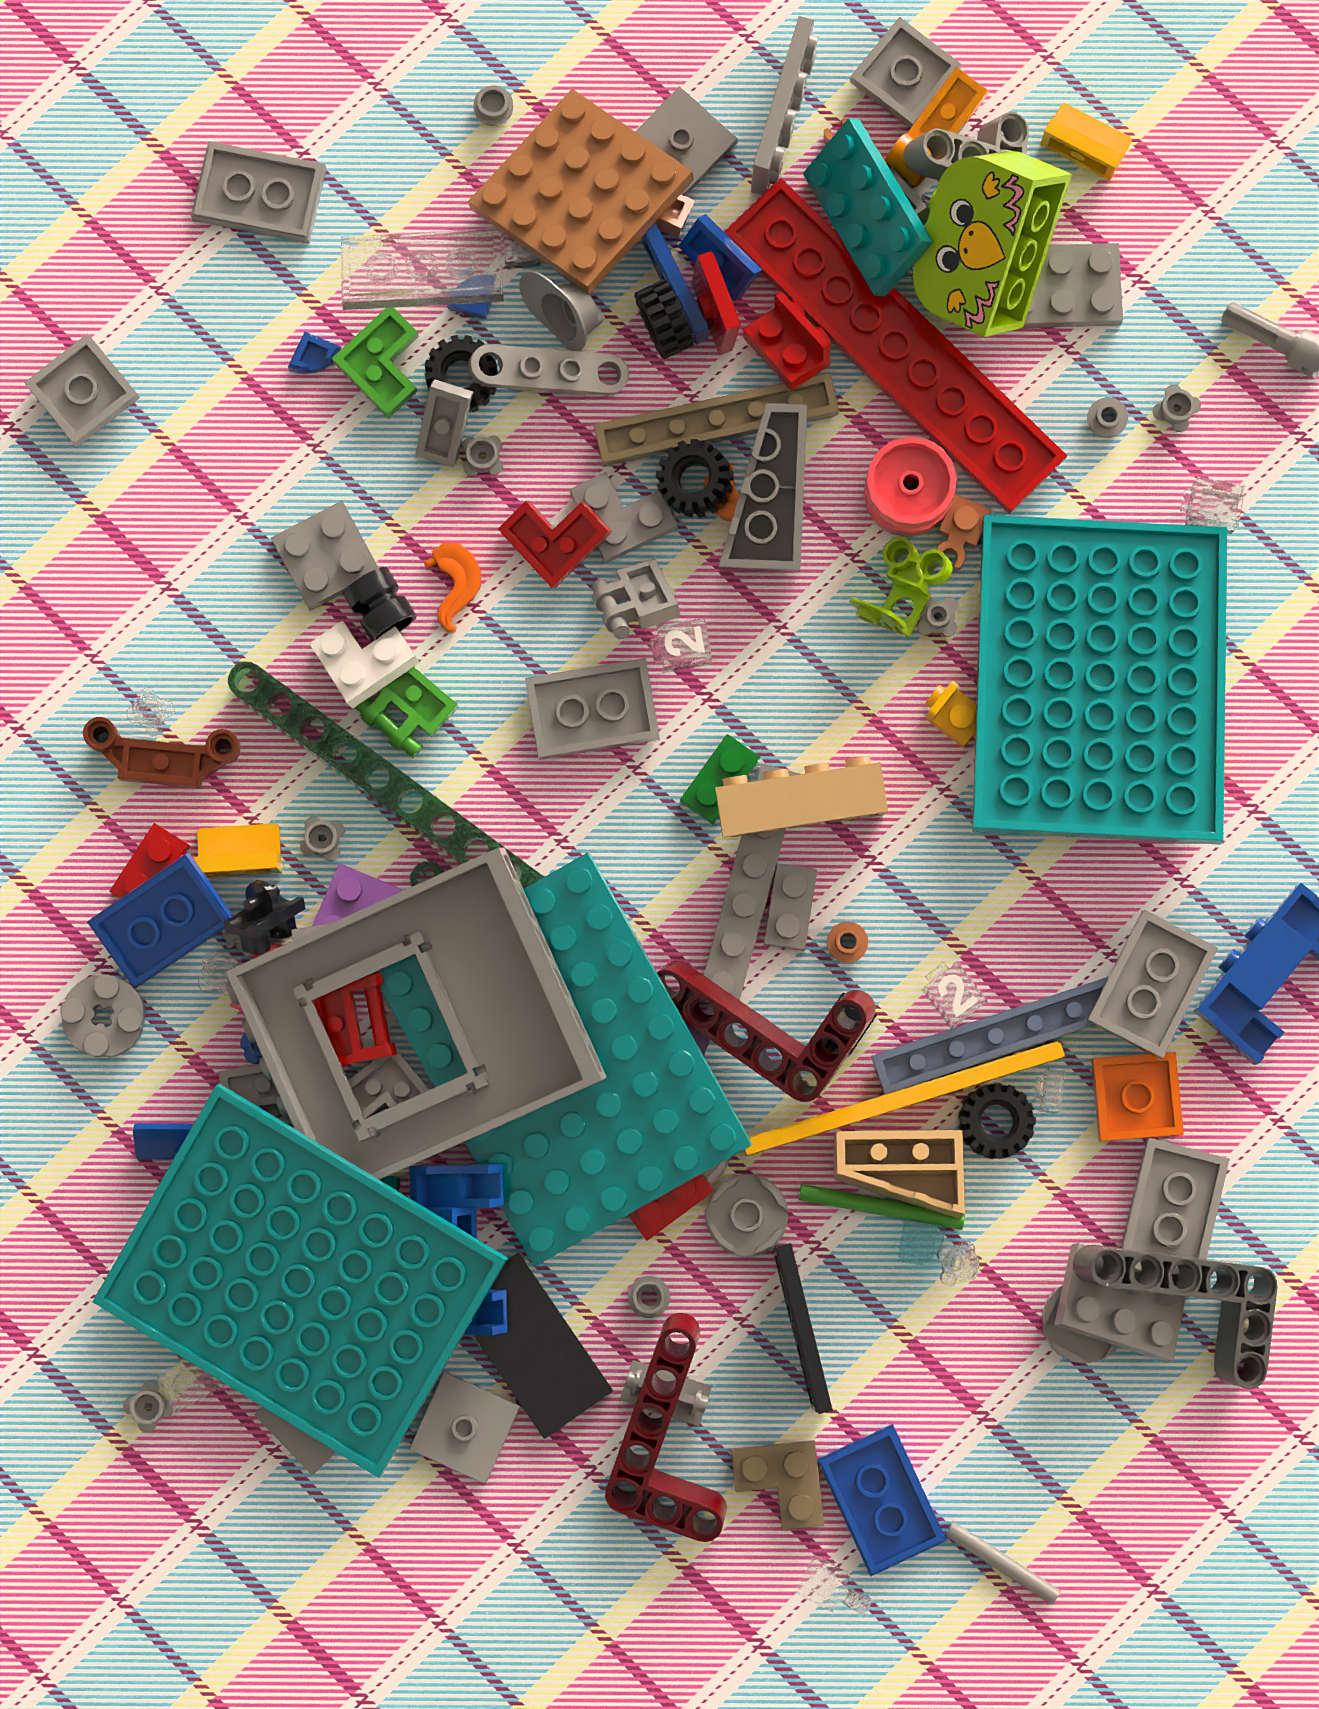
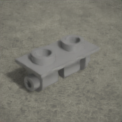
[620,1360,712,1427]

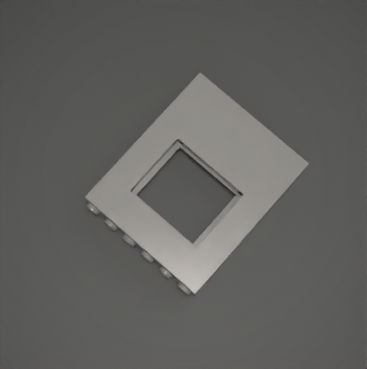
[225,848,607,1179]

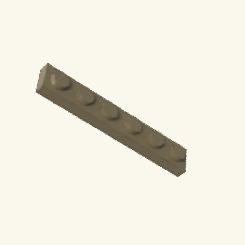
[594,373,839,467]

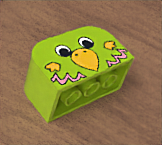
[913,151,1072,337]

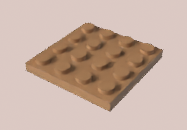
[468,89,694,294]

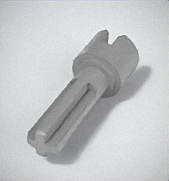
[1221,302,1319,379]

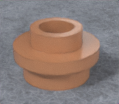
[827,922,868,963]

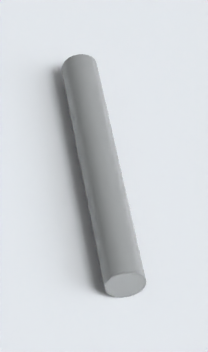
[944,1521,1061,1605]

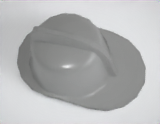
[519,271,605,351]

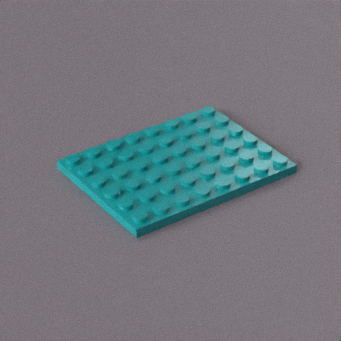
[972,514,1227,845]
[378,852,753,1267]
[92,1084,508,1478]

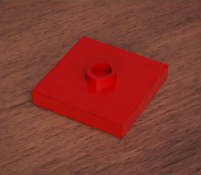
[691,251,741,355]

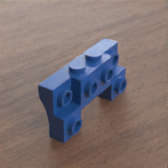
[1193,883,1319,1065]
[409,1163,508,1335]

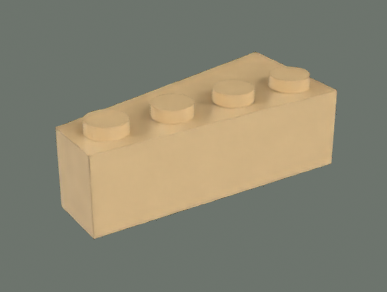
[715,756,888,838]

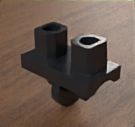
[224,880,306,955]

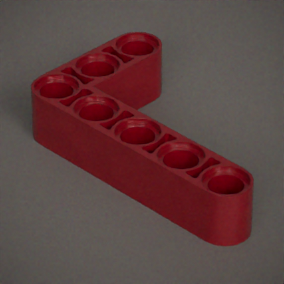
[657,961,875,1102]
[605,1313,727,1542]

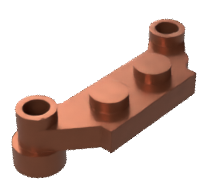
[83,717,240,789]

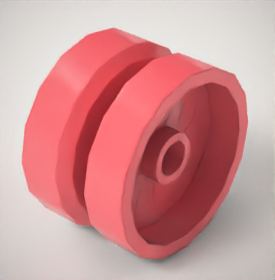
[863,436,957,537]

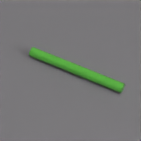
[798,1184,965,1230]

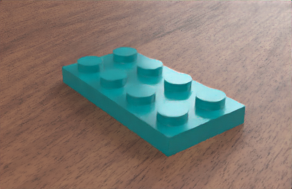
[803,118,933,296]

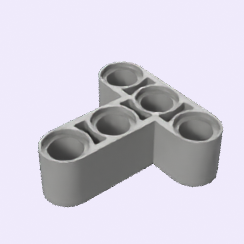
[904,111,1029,181]

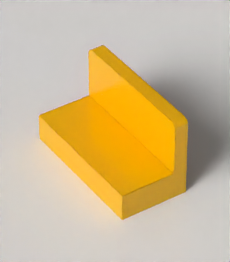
[1040,103,1132,181]
[194,823,282,878]

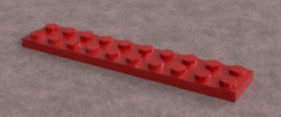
[725,178,1068,515]

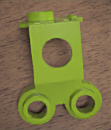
[849,537,953,637]

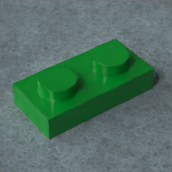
[680,734,760,825]

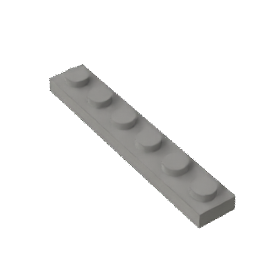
[699,763,800,1004]

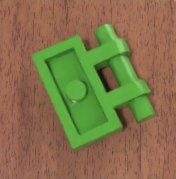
[354,667,458,758]

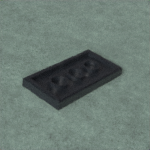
[773,1243,833,1414]
[473,1252,613,1439]

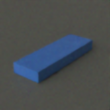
[642,223,709,345]

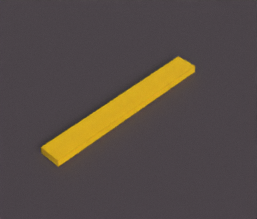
[744,1041,1065,1157]

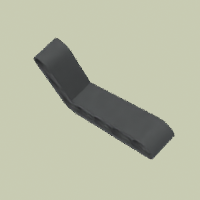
[1073,1245,1278,1389]

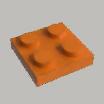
[1091,1052,1184,1142]

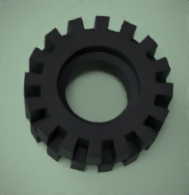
[634,279,694,359]
[424,335,498,412]
[656,439,734,518]
[958,1083,1036,1159]

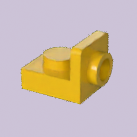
[925,681,976,748]

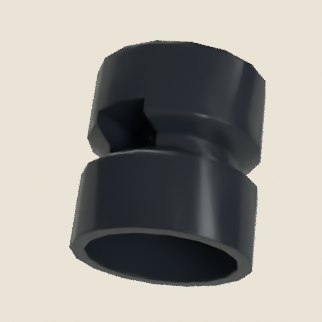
[342,567,417,642]

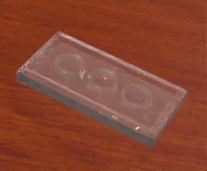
[341,228,504,310]

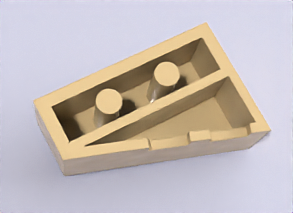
[834,1130,965,1219]

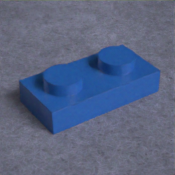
[678,214,762,301]

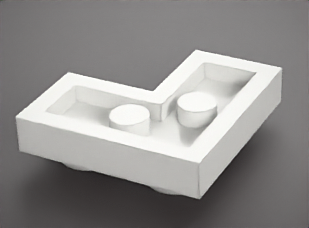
[309,620,420,709]

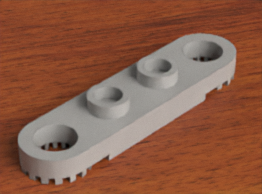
[468,344,629,397]

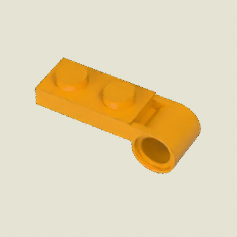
[885,66,989,187]

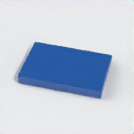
[87,852,234,989]
[817,1424,947,1576]

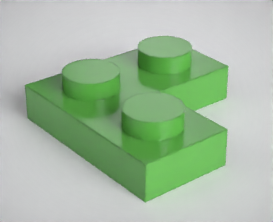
[332,304,419,419]

